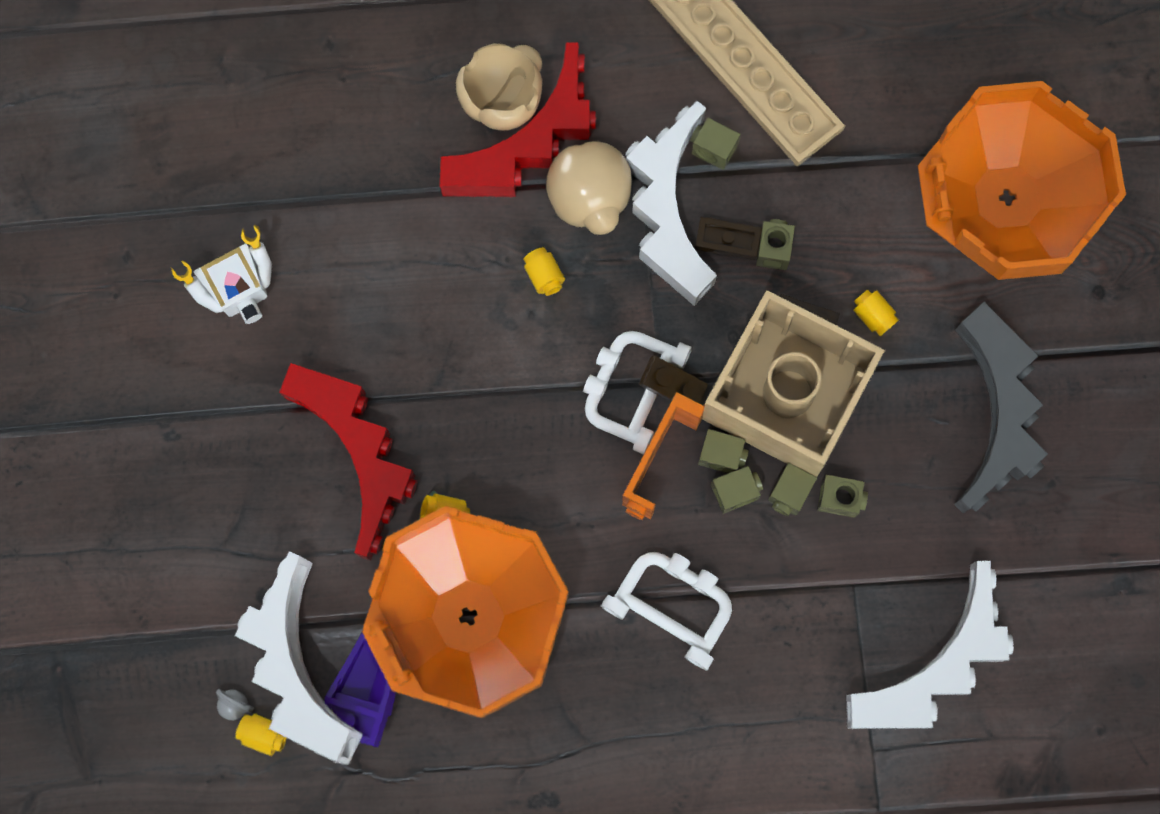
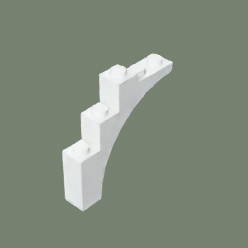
[626,101,717,306]
[235,551,363,765]
[846,561,1013,729]

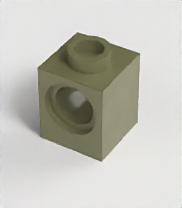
[690,118,741,170]
[756,219,795,270]
[698,429,749,474]
[768,463,817,516]
[711,466,763,514]
[817,475,868,518]

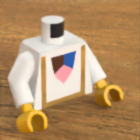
[171,225,272,324]

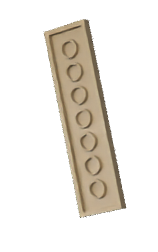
[649,0,845,167]

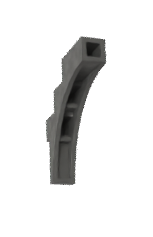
[954,302,1048,513]

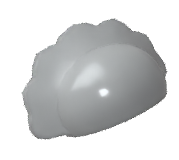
[216,689,254,720]

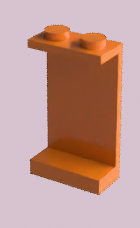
[622,392,705,520]

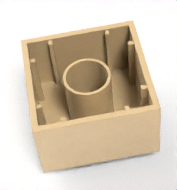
[702,290,885,477]

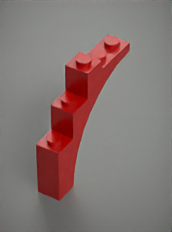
[440,42,596,197]
[279,363,418,561]

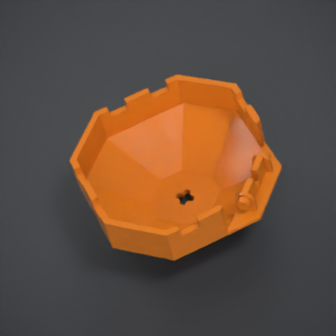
[918,81,1126,280]
[362,506,569,718]

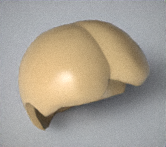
[456,44,542,131]
[546,141,632,235]

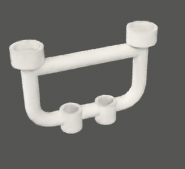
[583,331,692,454]
[601,552,732,671]

